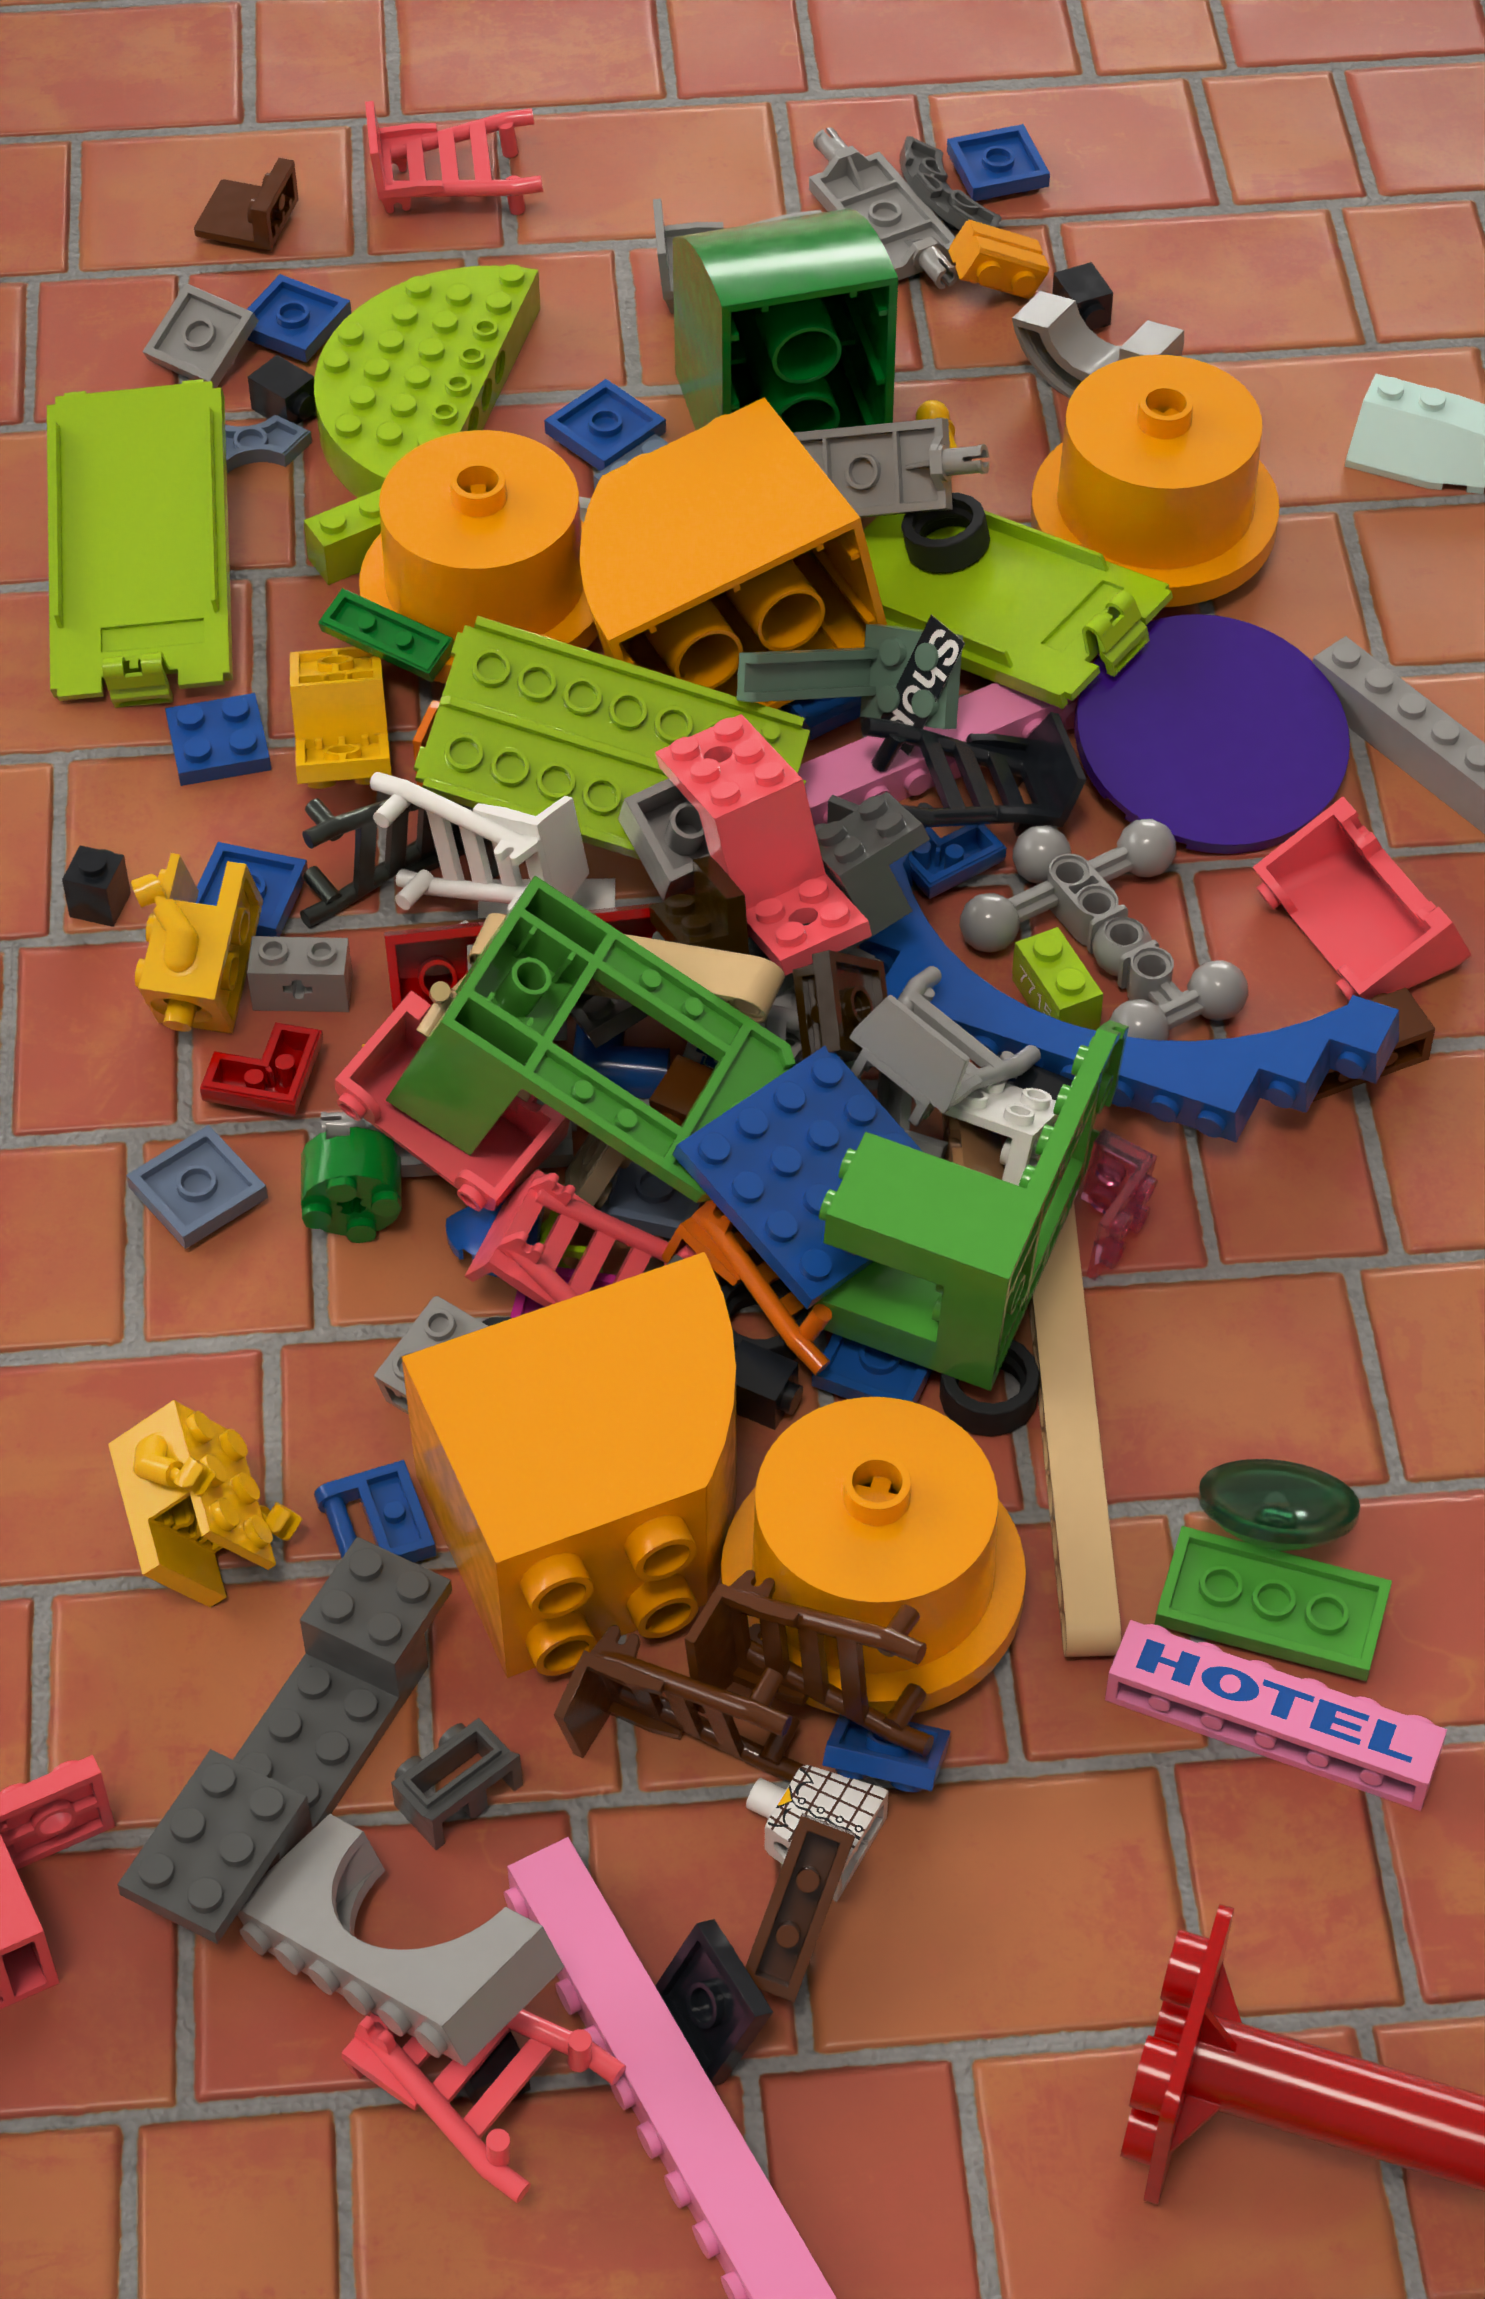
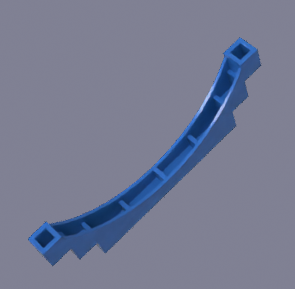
[859,854,1399,1142]

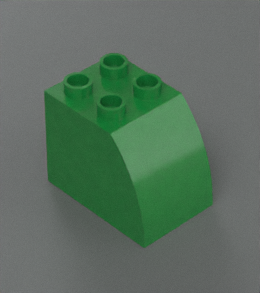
[672,208,898,433]

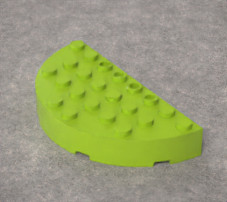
[314,264,540,498]

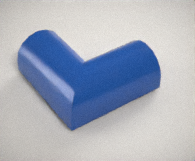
[908,825,1007,899]
[572,1023,670,1098]

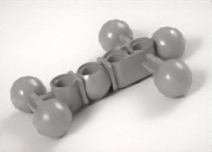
[959,819,1249,1040]

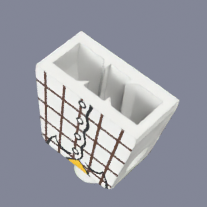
[746,1765,888,1902]

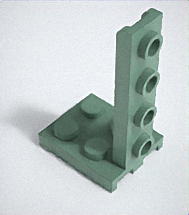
[737,624,963,729]

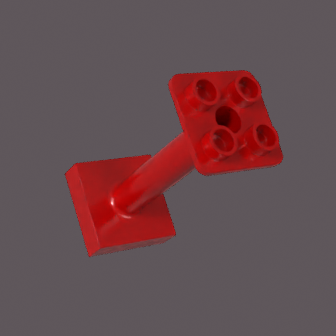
[1120,1904,1485,2205]

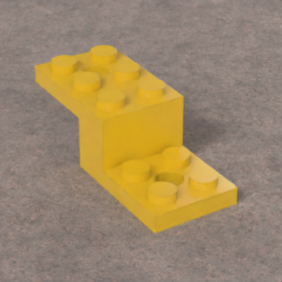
[290,647,392,789]

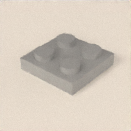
[143,283,259,388]

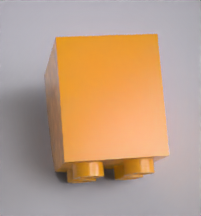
[580,397,887,709]
[402,1252,737,1678]

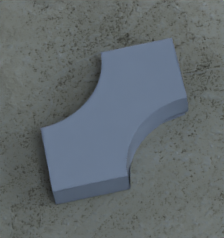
[225,415,312,473]

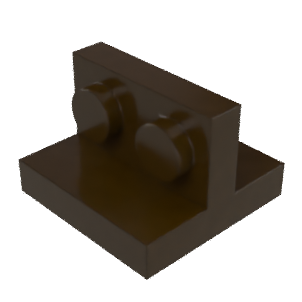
[649,856,749,955]
[793,950,888,1063]

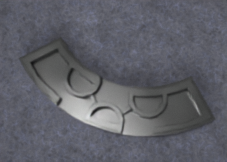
[899,136,1002,230]

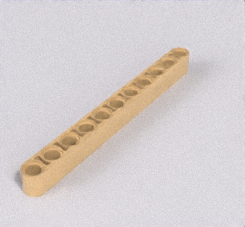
[1028,1202,1121,1657]

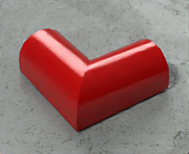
[200,1022,323,1117]

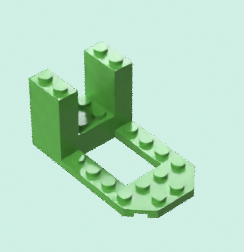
[386,876,796,1203]
[814,1020,1129,1391]

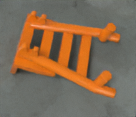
[662,1200,832,1376]

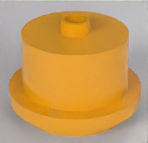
[1030,355,1280,608]
[359,430,598,684]
[721,1397,1026,1715]

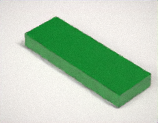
[318,588,455,682]

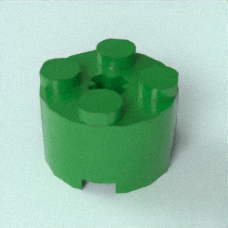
[301,1127,402,1243]

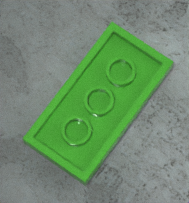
[1154,1526,1392,1681]

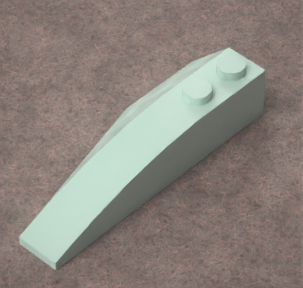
[1345,373,1485,494]

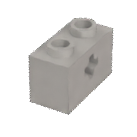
[247,936,353,1012]

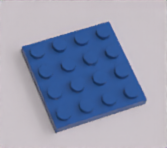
[672,1046,923,1309]

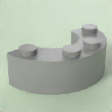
[1012,291,1184,398]

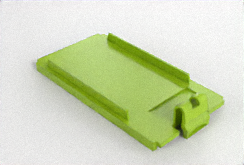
[47,379,233,708]
[864,510,1173,709]
[413,616,810,860]

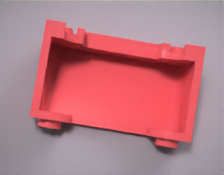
[1253,796,1472,1001]
[335,990,570,1212]

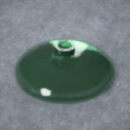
[1198,1459,1360,1551]

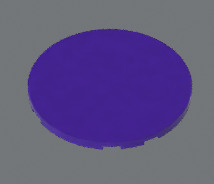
[1074,614,1350,854]

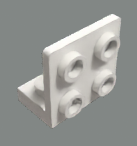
[939,1081,1059,1186]

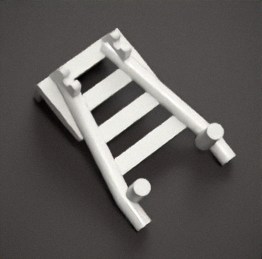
[370,772,589,913]

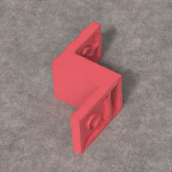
[655,714,872,976]
[0,1755,115,2010]

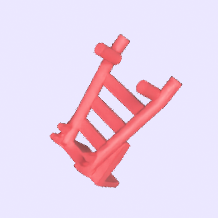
[365,101,543,215]
[465,1169,697,1307]
[341,2009,626,2203]

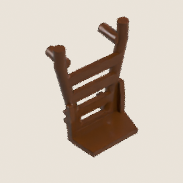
[684,1570,934,1757]
[554,1625,805,1783]

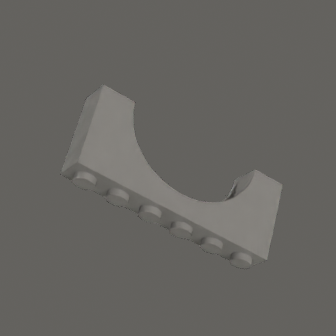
[237,1814,564,2066]

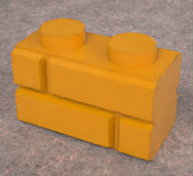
[948,220,1050,299]

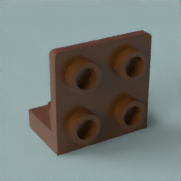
[194,158,299,251]

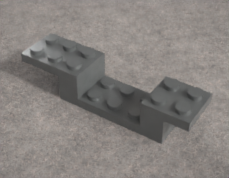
[570,792,930,1048]
[117,1537,452,1944]

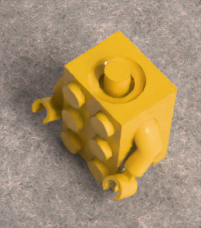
[131,853,263,1034]
[108,1400,303,1608]

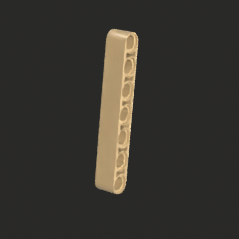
[467,913,785,1023]

